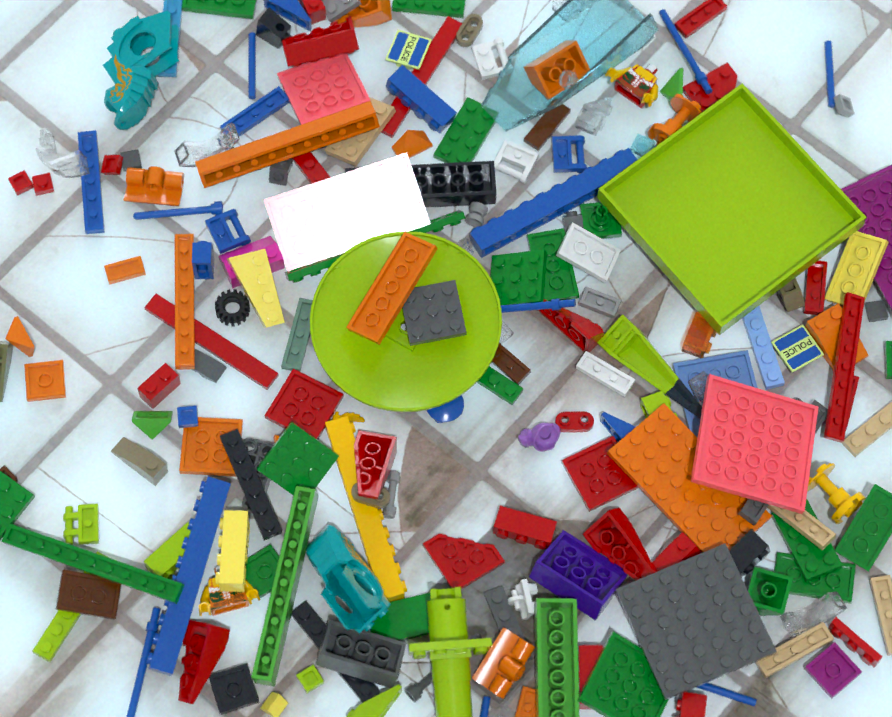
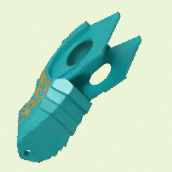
[103,10,179,130]
[306,525,391,634]

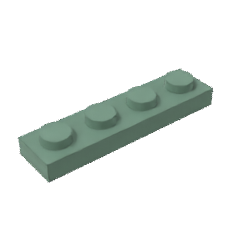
[281,298,313,372]

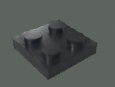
[209,663,259,715]

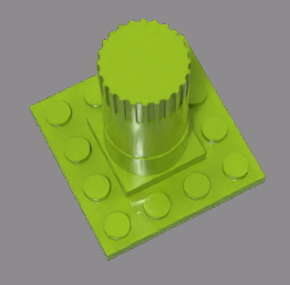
[408,587,492,717]

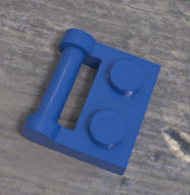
[552,135,587,173]
[205,209,251,254]

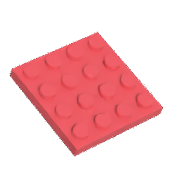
[277,53,371,125]

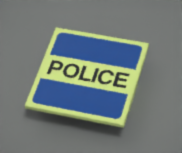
[385,30,432,70]
[771,325,824,373]

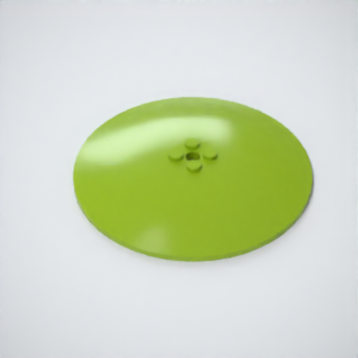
[310,231,502,412]

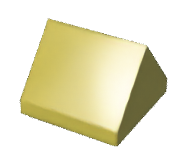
[260,692,288,717]

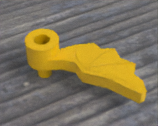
[332,412,365,423]

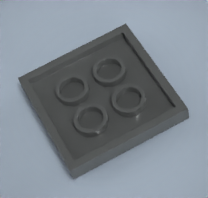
[402,280,467,346]

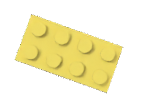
[825,231,889,306]

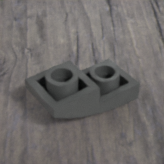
[191,349,227,383]

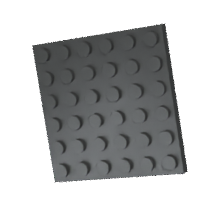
[615,543,777,700]

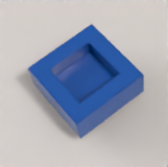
[177,406,198,428]

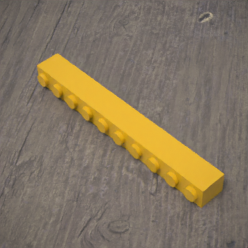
[325,416,407,602]

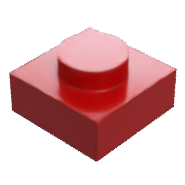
[101,155,123,175]
[8,170,34,196]
[32,173,54,196]

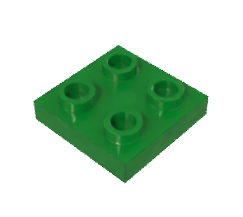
[580,202,622,239]

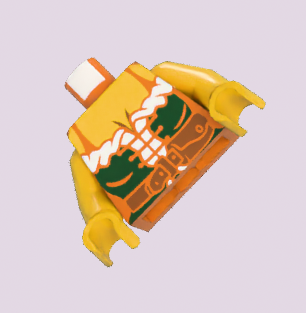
[198,566,261,616]

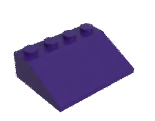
[529,530,628,621]

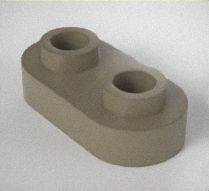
[456,14,483,47]
[351,483,390,509]

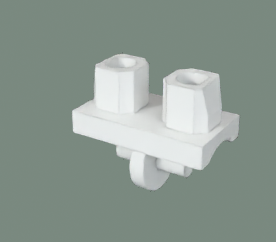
[507,579,538,620]

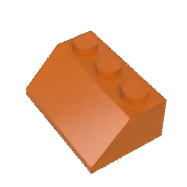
[524,40,592,99]

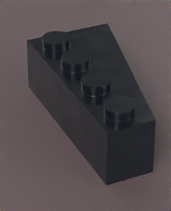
[729,529,770,577]

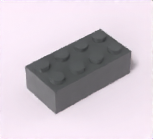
[315,620,406,688]

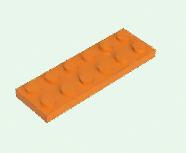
[346,232,438,345]

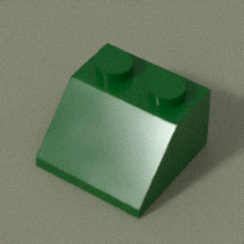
[748,566,793,616]

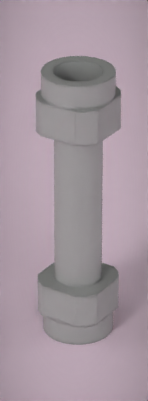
[382,471,401,519]

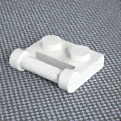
[472,38,513,80]
[494,140,539,184]

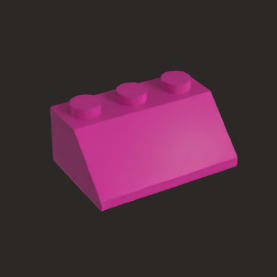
[218,236,285,289]

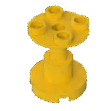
[807,463,866,525]

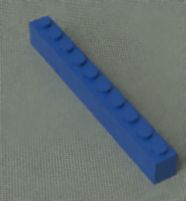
[470,148,637,258]
[146,476,231,676]

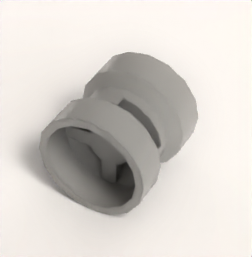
[465,202,488,227]

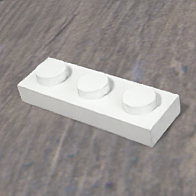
[576,351,635,397]

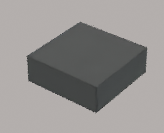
[120,149,142,172]
[865,300,889,322]

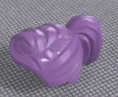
[518,422,561,452]

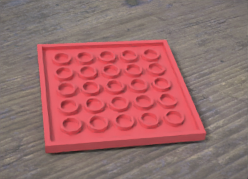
[691,374,819,514]

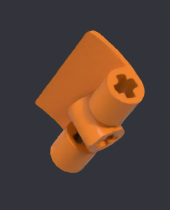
[123,166,184,206]
[472,628,536,699]

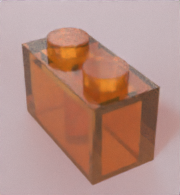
[682,312,717,358]

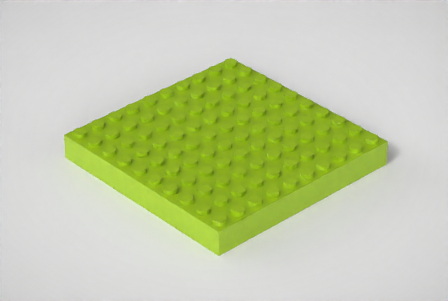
[597,83,866,335]

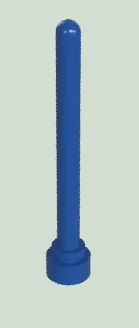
[133,201,223,220]

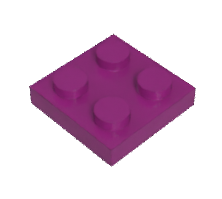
[804,642,862,699]

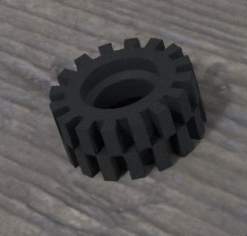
[215,289,250,326]

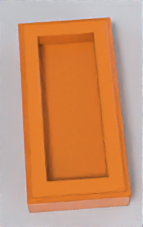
[104,256,146,285]

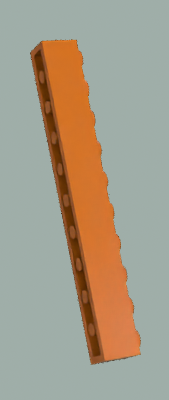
[195,101,380,188]

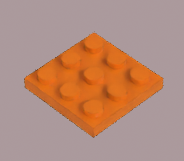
[179,417,243,477]

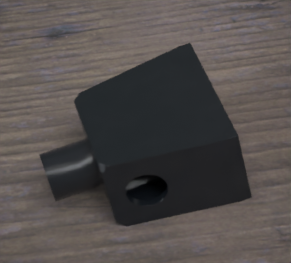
[256,8,292,49]

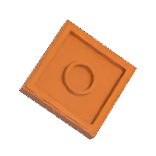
[24,360,66,402]

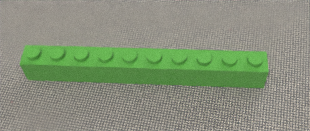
[251,486,319,687]

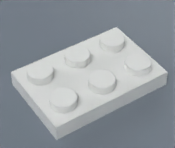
[556,223,621,283]

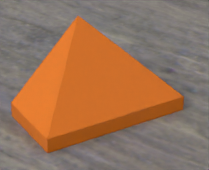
[392,130,433,158]
[5,316,35,357]

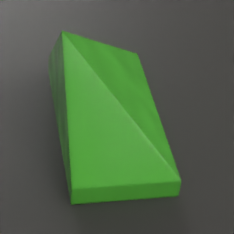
[659,68,684,103]
[132,411,173,440]

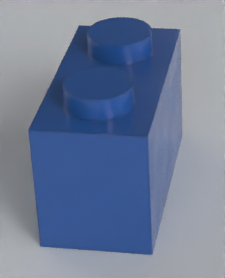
[192,241,214,279]

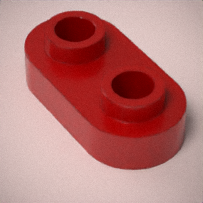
[555,412,594,433]

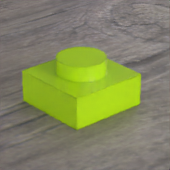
[296,665,324,693]

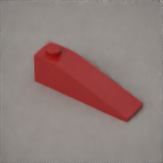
[538,299,604,353]
[354,430,397,500]
[583,507,657,580]
[635,532,701,581]
[178,620,230,704]

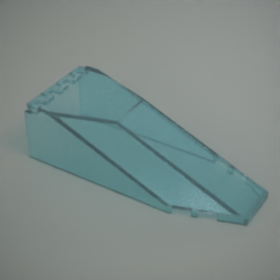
[481,0,659,132]

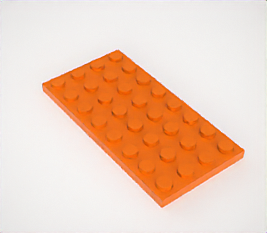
[607,403,772,553]

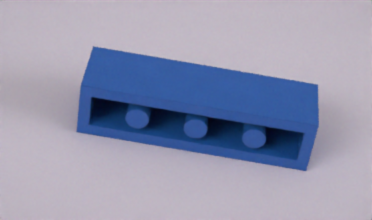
[386,65,457,134]

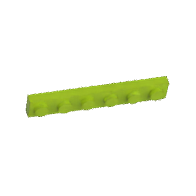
[32,551,109,662]

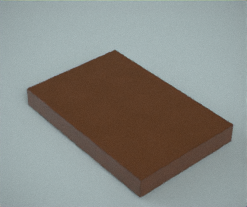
[55,569,121,620]

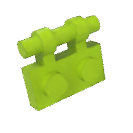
[63,504,99,545]

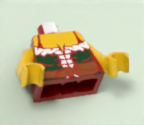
[605,64,659,109]

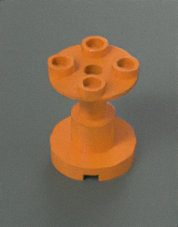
[648,94,701,146]

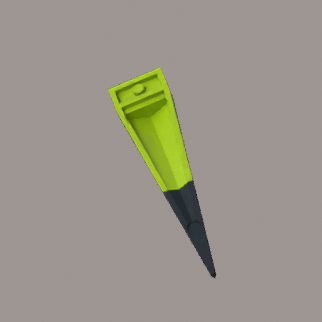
[597,314,702,419]

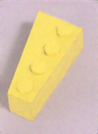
[227,249,285,328]
[216,510,250,592]

